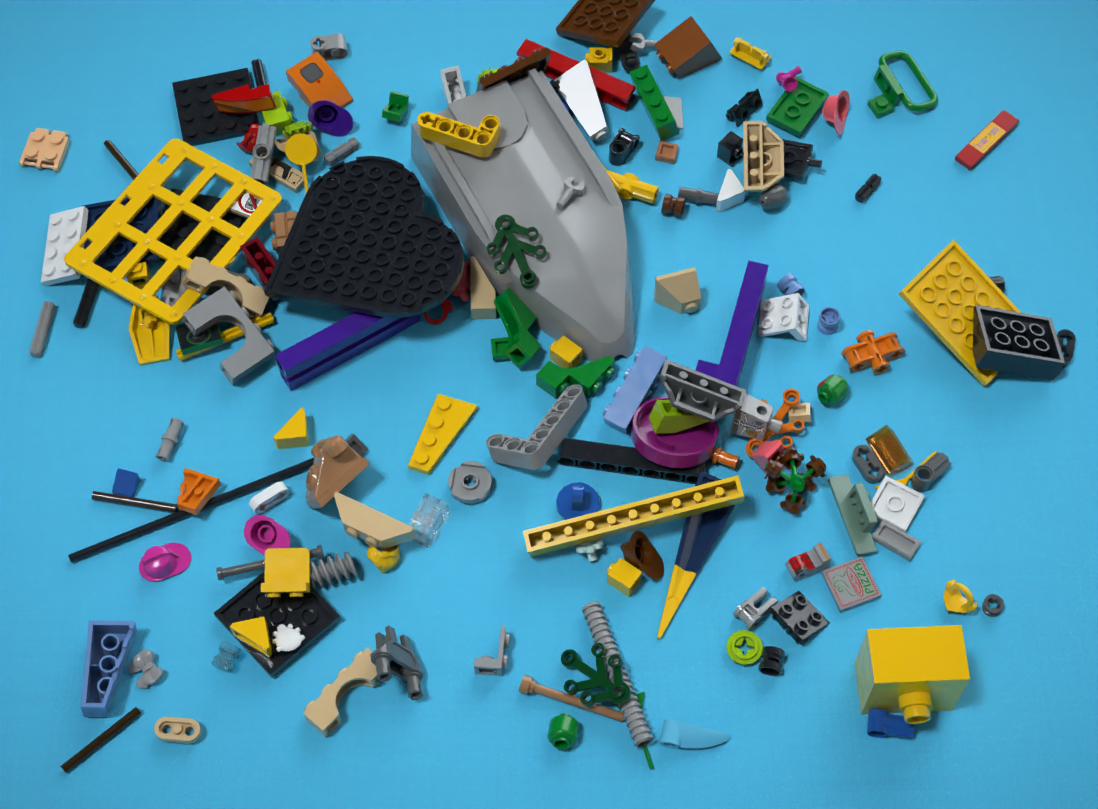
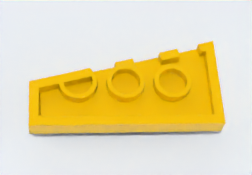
[408,394,478,475]

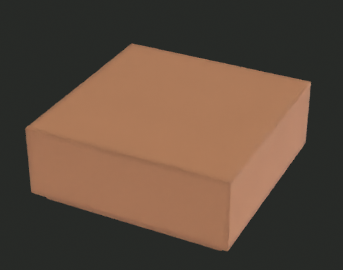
[655,141,679,164]

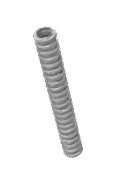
[581,602,653,747]

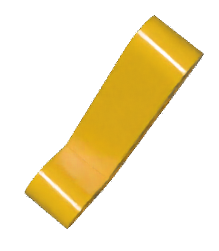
[417,112,501,158]

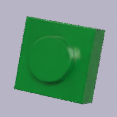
[867,94,895,119]
[491,337,510,361]

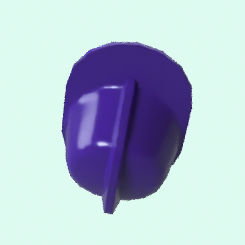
[307,100,353,137]

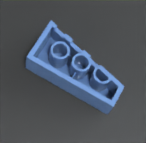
[603,346,668,435]
[81,621,137,717]

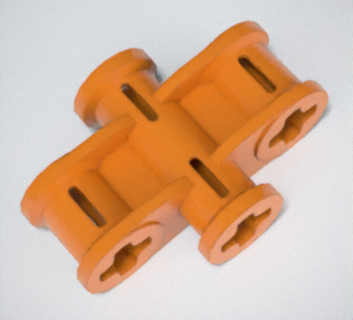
[841,330,905,375]

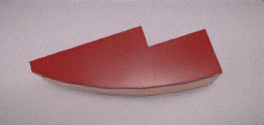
[211,84,276,113]

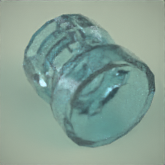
[211,642,242,673]

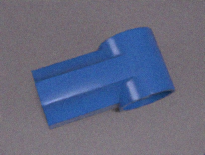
[867,708,915,739]

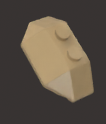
[743,121,784,192]
[334,492,416,549]

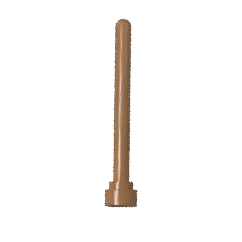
[519,674,625,722]

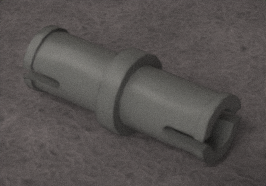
[678,186,719,206]

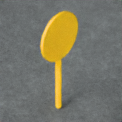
[285,133,317,194]

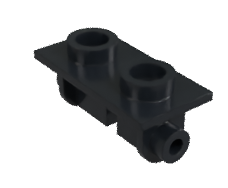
[726,89,763,127]

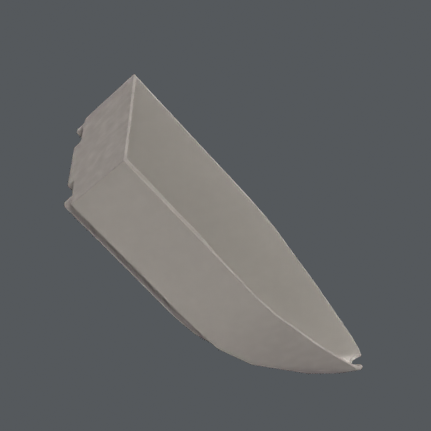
[411,68,635,362]

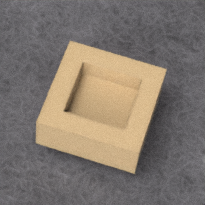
[789,403,811,423]

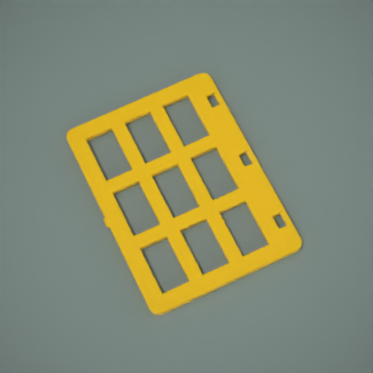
[64,139,282,325]

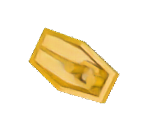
[128,295,170,365]

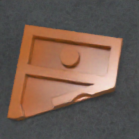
[177,468,221,515]

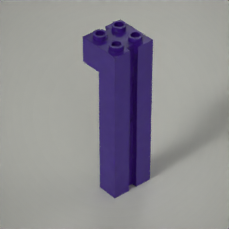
[695,260,769,387]
[275,312,420,391]

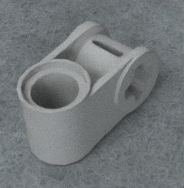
[310,33,348,60]

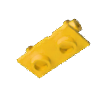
[729,37,772,70]

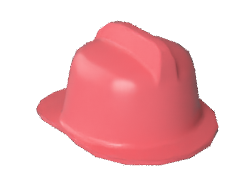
[822,90,850,135]

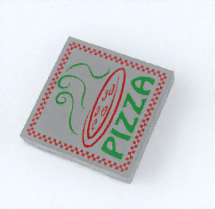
[821,557,882,612]

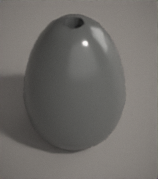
[759,184,788,209]

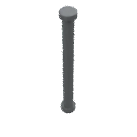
[216,545,324,581]

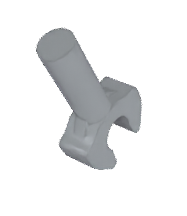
[629,33,658,53]
[556,176,584,209]

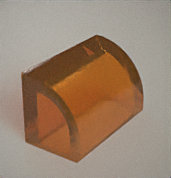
[866,425,914,475]

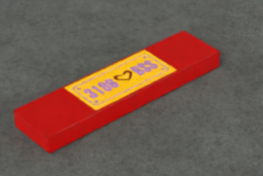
[954,110,1019,170]

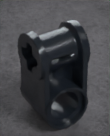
[609,128,640,166]

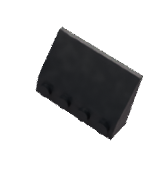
[973,305,1065,380]

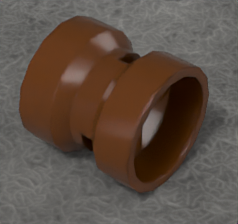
[661,194,686,217]

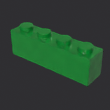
[629,65,679,141]

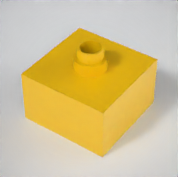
[854,625,970,724]

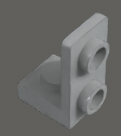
[474,626,510,676]

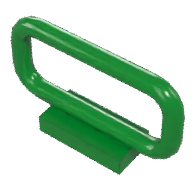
[874,50,938,112]

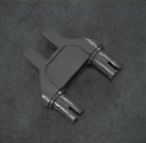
[370,625,423,700]

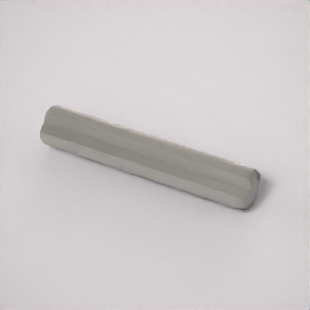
[29,301,55,357]

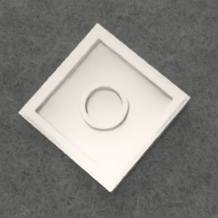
[871,476,925,532]

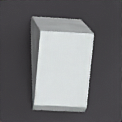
[440,65,466,104]
[716,169,745,212]

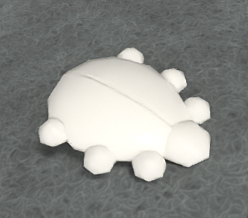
[272,624,305,652]

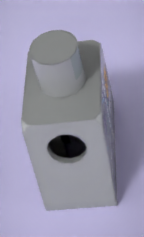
[730,394,783,440]

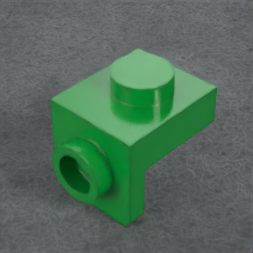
[382,91,409,122]

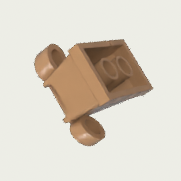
[305,435,370,509]

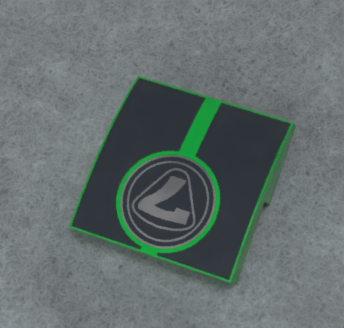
[175,323,223,355]

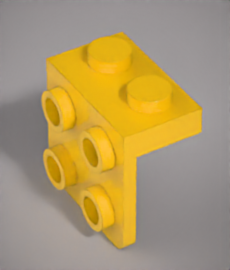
[261,548,310,598]

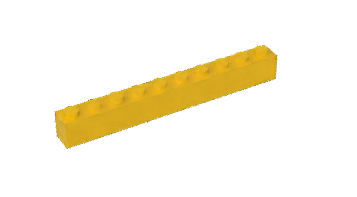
[523,475,744,557]

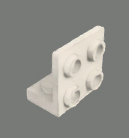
[758,293,809,342]

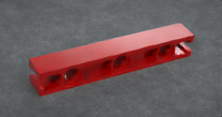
[517,39,636,112]

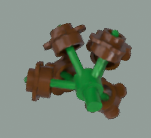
[764,448,826,514]

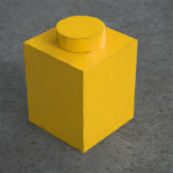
[549,335,583,368]
[606,558,642,597]

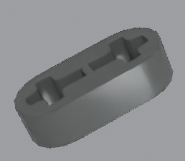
[852,445,884,484]

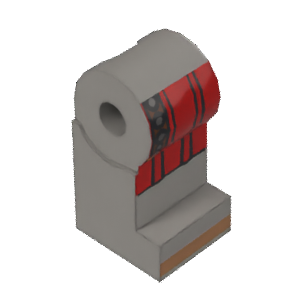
[785,542,831,581]

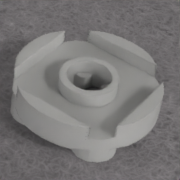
[448,461,492,504]

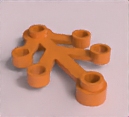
[746,388,805,459]

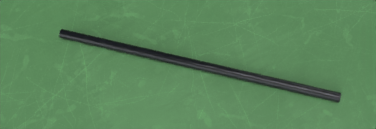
[68,458,314,563]

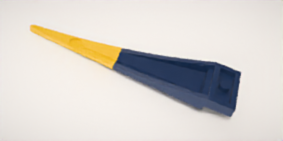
[657,471,735,640]

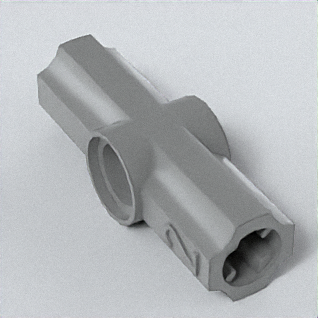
[250,124,277,185]

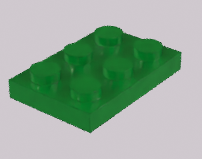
[766,76,829,137]

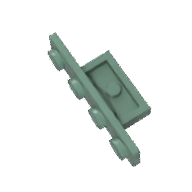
[828,475,878,556]

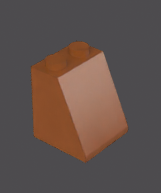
[655,16,722,78]

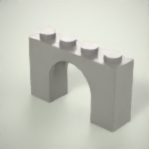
[183,287,275,385]

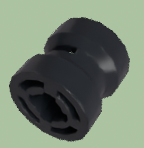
[758,646,785,676]

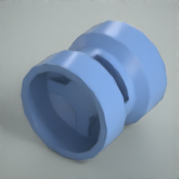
[777,273,805,296]
[817,307,840,335]

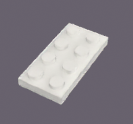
[41,206,89,286]

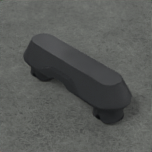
[616,33,639,73]

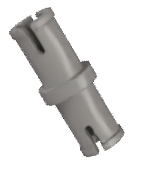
[155,418,184,462]

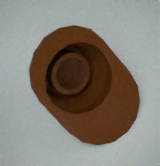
[620,531,664,579]

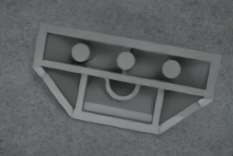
[659,359,747,422]

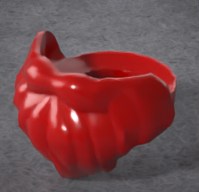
[236,124,260,153]
[423,298,453,325]

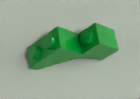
[494,287,541,368]
[536,356,615,399]

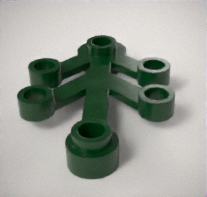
[487,215,547,289]
[561,643,631,707]

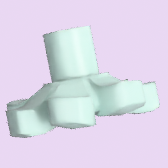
[576,539,603,561]

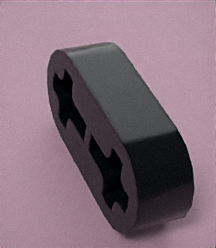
[1057,329,1076,368]

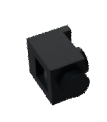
[717,131,744,167]

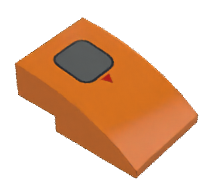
[286,52,353,108]

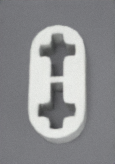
[249,481,289,514]

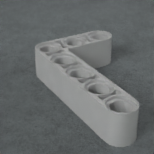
[486,385,588,470]

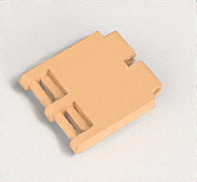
[19,128,70,172]

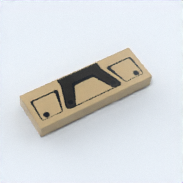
[249,153,308,193]

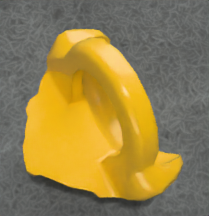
[366,545,400,573]
[943,580,978,613]

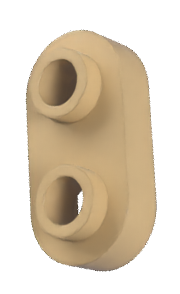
[154,717,202,744]

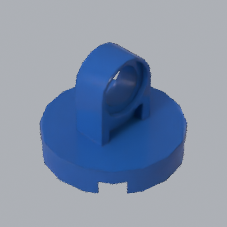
[556,482,600,520]

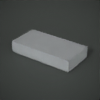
[872,520,921,562]

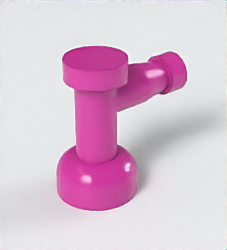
[776,66,802,91]

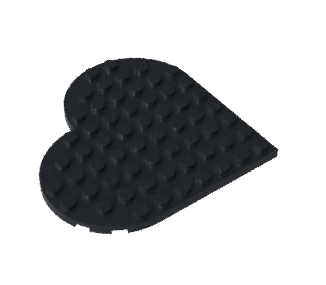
[264,156,464,318]

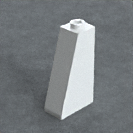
[555,60,609,142]

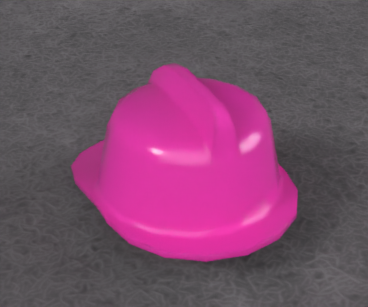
[244,515,290,556]
[139,542,191,582]

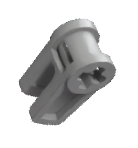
[733,587,778,630]

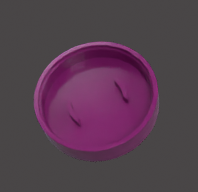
[631,396,719,468]

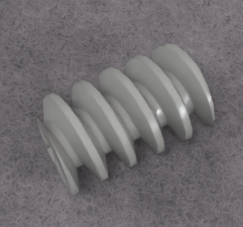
[310,551,357,589]

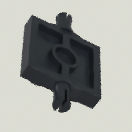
[782,139,822,180]

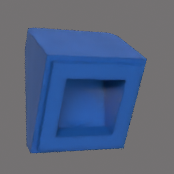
[112,468,141,497]

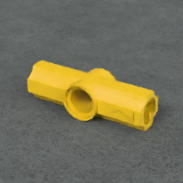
[608,170,659,204]

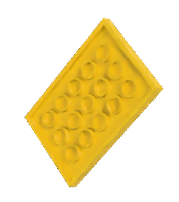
[898,240,1021,386]

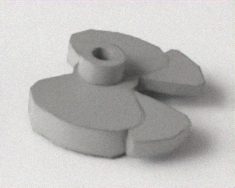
[128,650,164,689]

